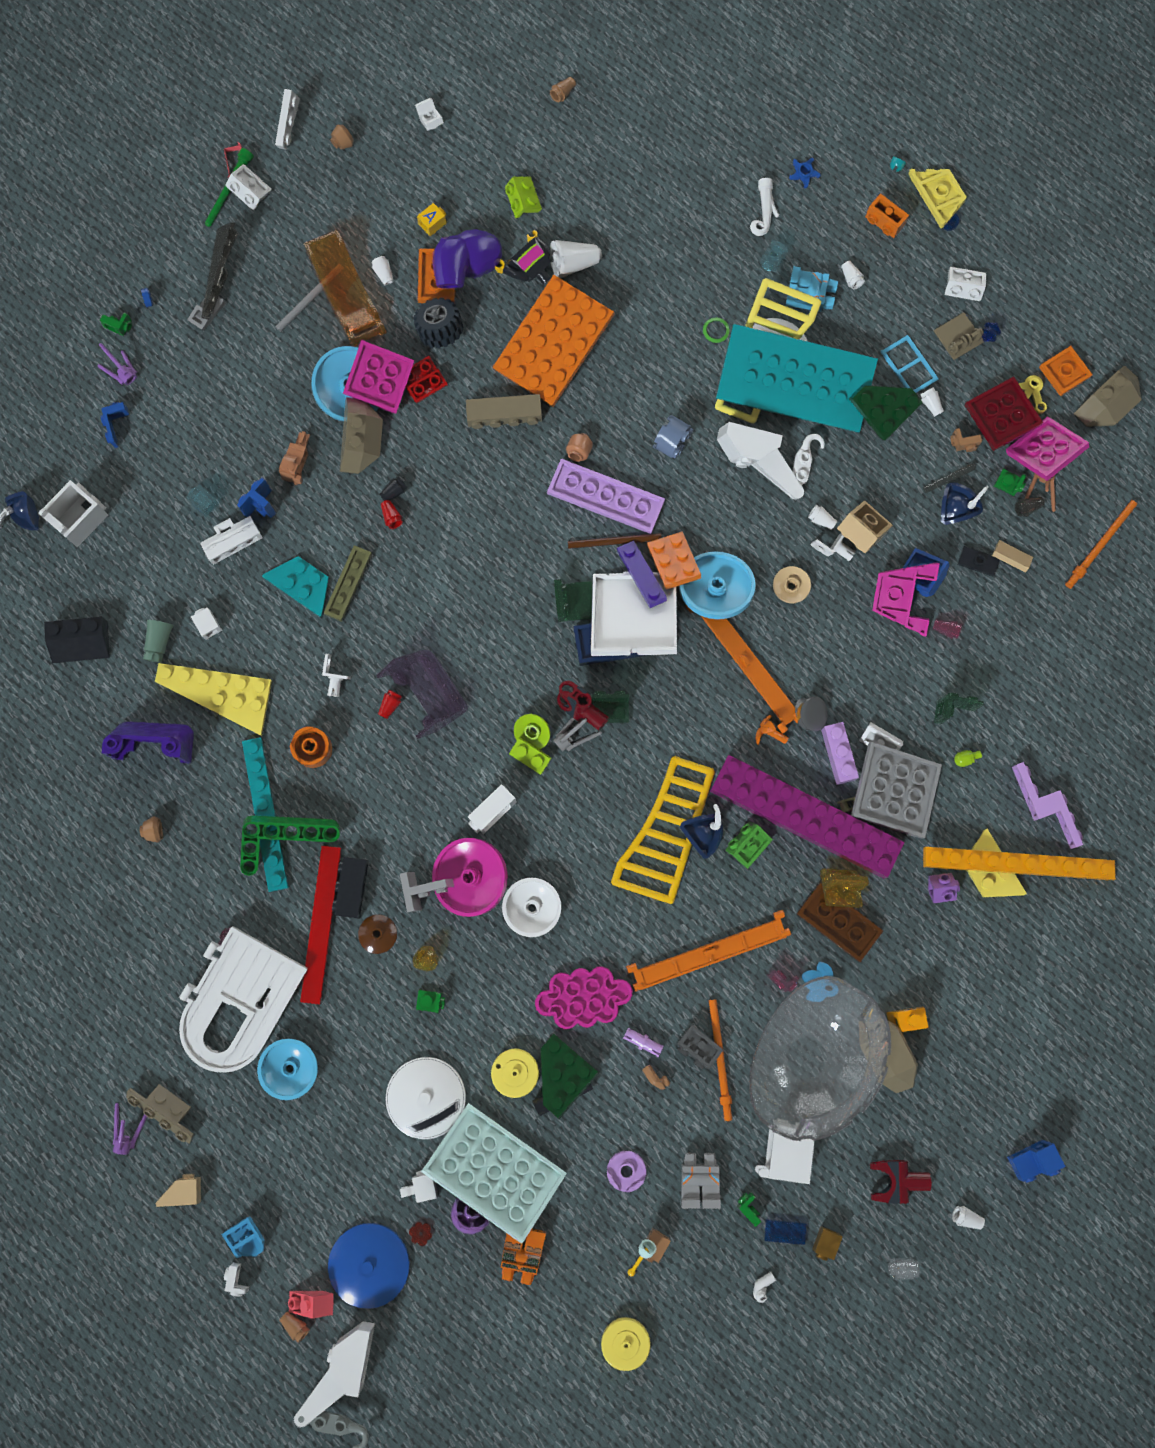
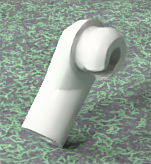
[753,1272,776,1303]

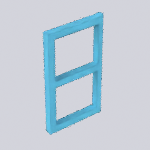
[880,335,939,393]

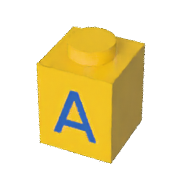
[417,203,446,237]

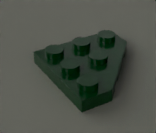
[849,386,923,441]
[541,1034,599,1119]

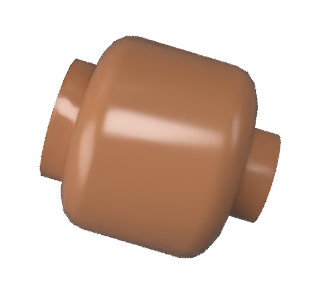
[566,433,593,462]

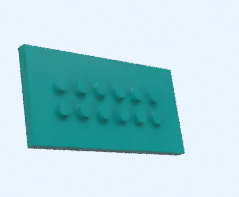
[715,324,878,433]

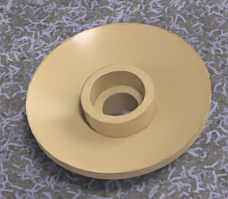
[773,566,811,604]

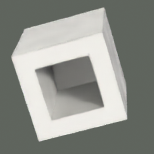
[191,607,222,640]

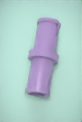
[623,1028,664,1057]

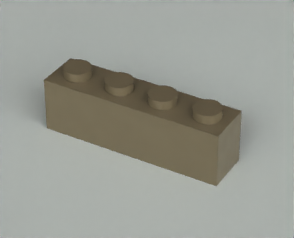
[466,394,542,429]

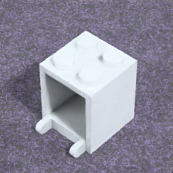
[39,480,108,548]
[755,1122,815,1184]

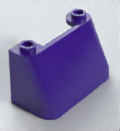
[101,722,194,764]

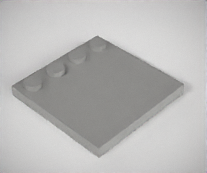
[851,742,942,839]

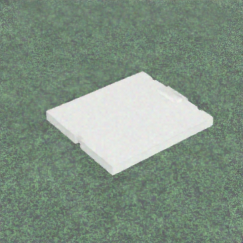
[591,572,677,656]

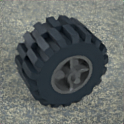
[413,297,464,349]

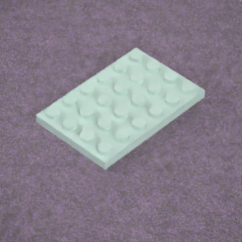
[421,1103,567,1244]

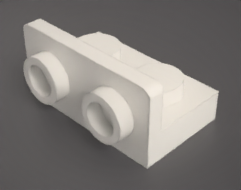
[226,164,272,210]
[945,267,986,301]

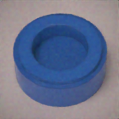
[141,288,153,307]

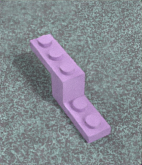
[1012,762,1083,849]

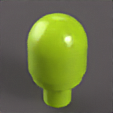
[954,750,982,767]

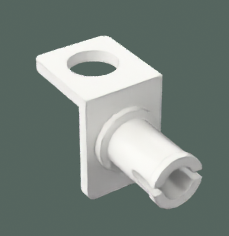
[811,534,856,561]
[322,654,351,697]

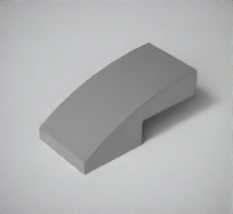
[187,291,226,330]

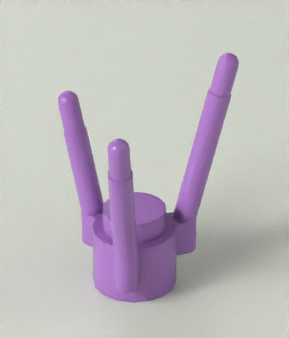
[98,343,137,385]
[112,1103,147,1155]

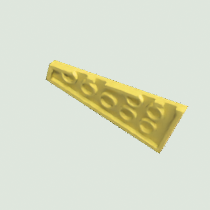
[155,663,272,736]

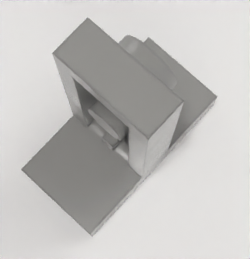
[400,872,454,912]

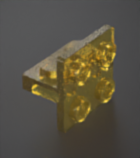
[820,868,869,908]

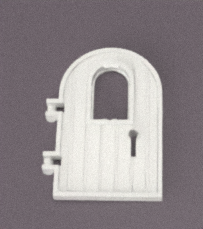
[179,926,308,1072]

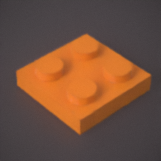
[1039,346,1092,397]

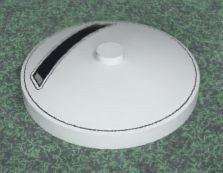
[386,1057,466,1139]

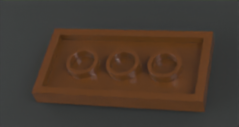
[796,883,883,962]

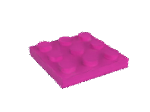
[343,340,414,414]
[1006,416,1089,481]

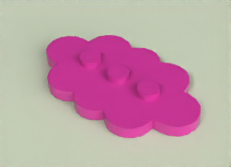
[535,967,633,1029]

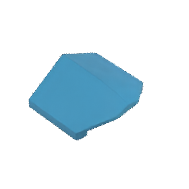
[222,1216,265,1258]

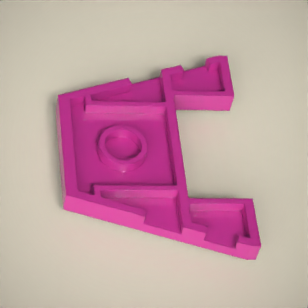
[872,563,940,637]

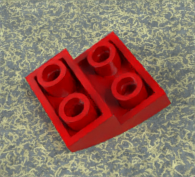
[405,356,448,404]

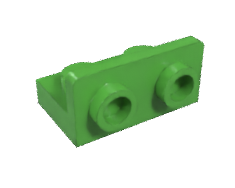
[725,822,773,869]

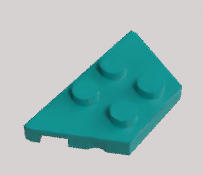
[262,556,329,618]

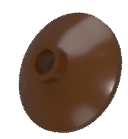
[358,915,397,954]

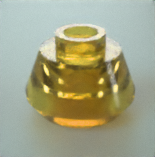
[413,946,438,972]

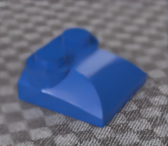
[903,548,949,597]

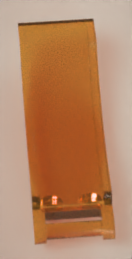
[303,230,387,347]

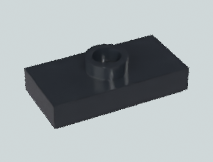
[957,546,1000,576]

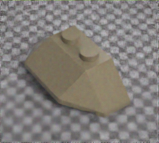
[1074,365,1142,427]
[340,397,383,474]
[860,1013,918,1094]

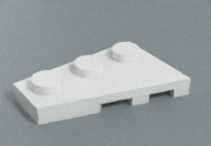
[275,89,300,150]

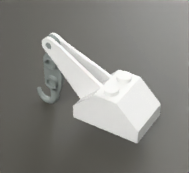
[294,1321,375,1448]

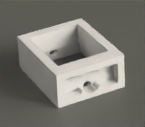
[468,784,517,834]

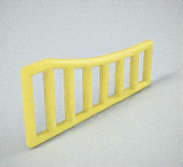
[715,278,821,424]

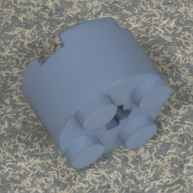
[653,415,694,459]

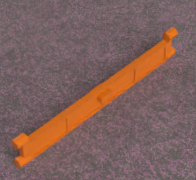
[685,605,798,734]
[626,910,791,991]

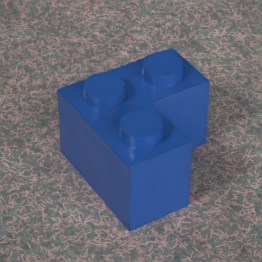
[1007,1140,1066,1183]

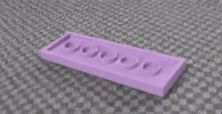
[547,459,665,534]

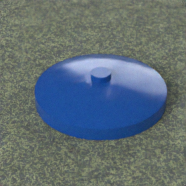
[328,1223,410,1309]

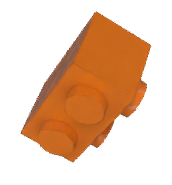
[865,193,909,239]

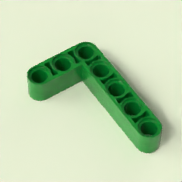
[240,816,340,876]

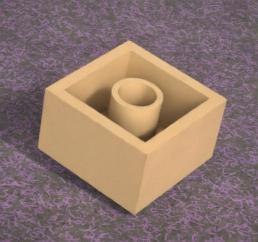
[837,501,893,553]

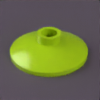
[514,714,551,750]

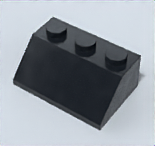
[44,616,110,663]

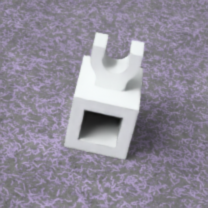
[400,1170,438,1203]

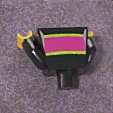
[495,230,551,285]

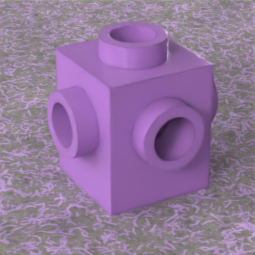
[928,873,960,903]

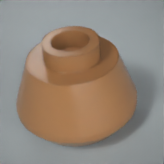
[330,125,354,150]
[140,816,163,843]

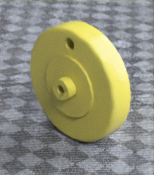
[491,1049,539,1098]
[601,1317,651,1371]

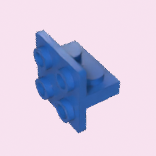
[237,478,276,518]

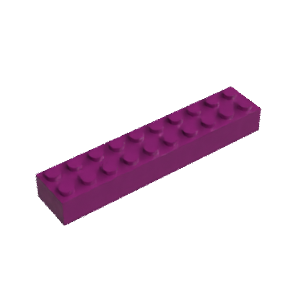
[710,755,905,879]

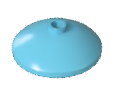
[257,1039,318,1100]

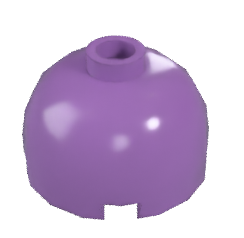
[451,1198,490,1234]

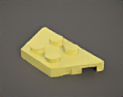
[908,169,966,228]
[967,829,1027,897]

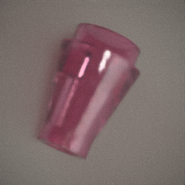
[932,619,962,640]

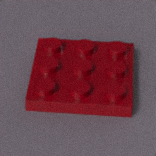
[965,377,1043,451]

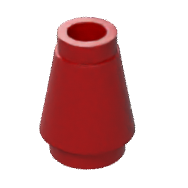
[380,500,403,529]
[378,690,402,719]

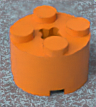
[290,726,332,768]

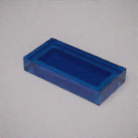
[764,1219,806,1245]

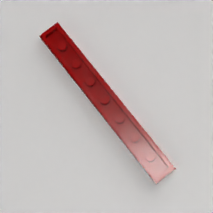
[300,846,342,1004]

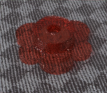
[409,1222,432,1246]

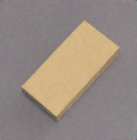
[992,540,1033,572]

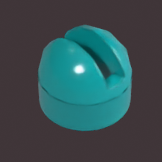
[890,156,906,172]

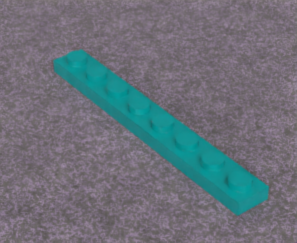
[242,737,289,892]

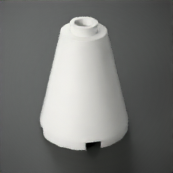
[550,240,602,278]

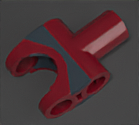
[557,681,609,731]
[870,1160,932,1204]

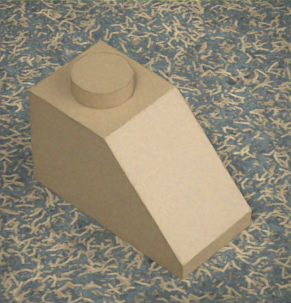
[156,1174,201,1207]

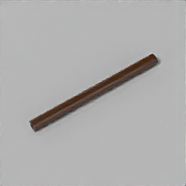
[568,533,661,549]

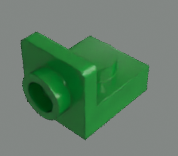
[99,313,132,336]
[994,469,1026,496]
[416,990,445,1013]
[737,1193,761,1227]

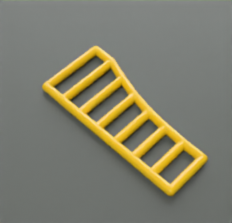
[611,756,715,904]

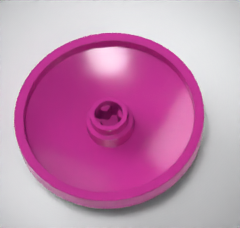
[432,838,508,917]

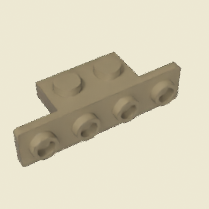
[126,1084,194,1144]

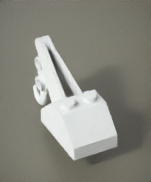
[717,422,825,500]

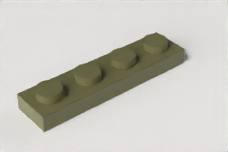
[324,545,372,622]

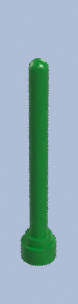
[205,148,254,227]

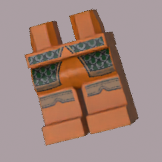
[501,1229,546,1285]

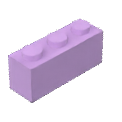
[821,722,859,785]

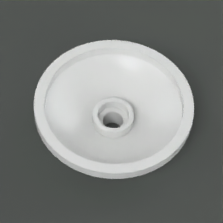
[502,878,561,937]

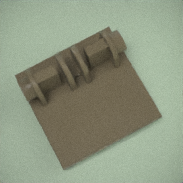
[934,313,984,360]

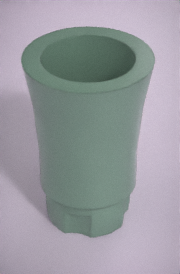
[143,620,174,663]

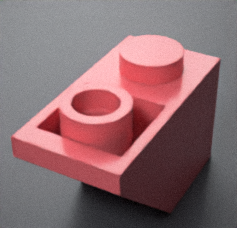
[288,1291,334,1319]

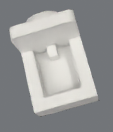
[415,98,443,131]
[224,1262,249,1296]

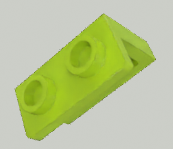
[505,176,542,218]

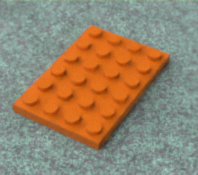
[492,275,615,407]

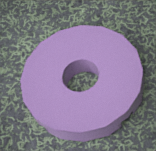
[607,1151,646,1192]

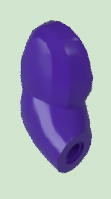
[433,229,502,289]

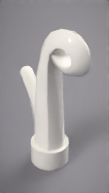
[750,178,779,236]

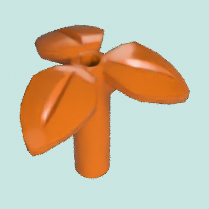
[756,715,789,745]

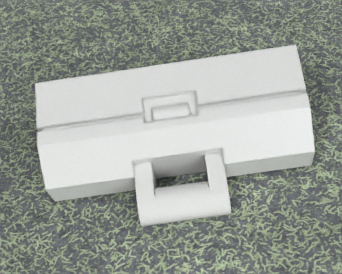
[200,516,263,565]

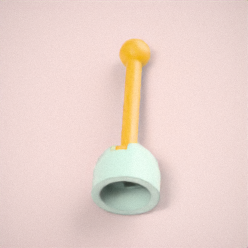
[628,1239,656,1277]

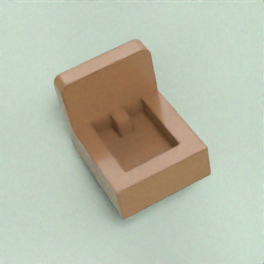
[951,428,982,452]

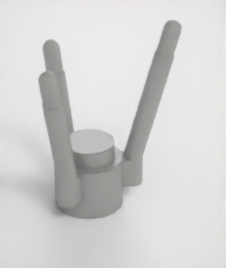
[553,718,602,752]

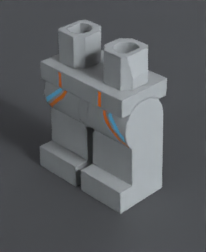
[681,1153,721,1209]

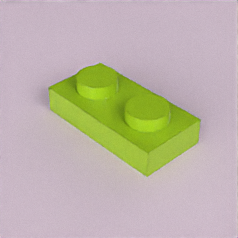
[509,737,552,775]

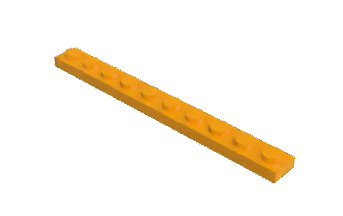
[923,847,1115,880]

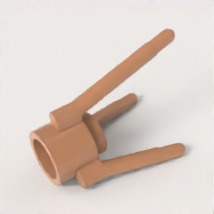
[1024,473,1056,512]

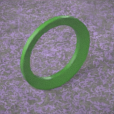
[703,318,730,343]

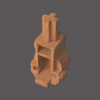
[279,431,310,485]

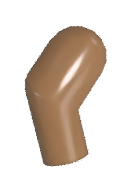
[642,1065,670,1090]

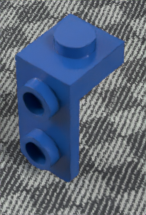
[100,402,129,448]

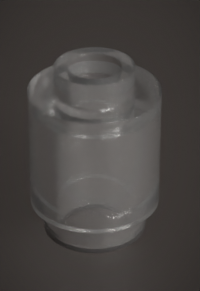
[888,1258,919,1280]

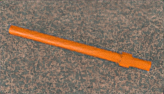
[1065,500,1137,589]
[709,999,732,1121]

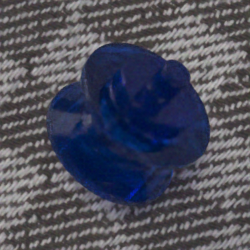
[982,322,1001,342]

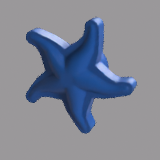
[789,158,821,189]

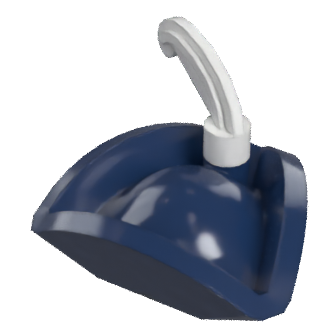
[941,483,988,525]
[0,491,39,531]
[680,804,723,859]

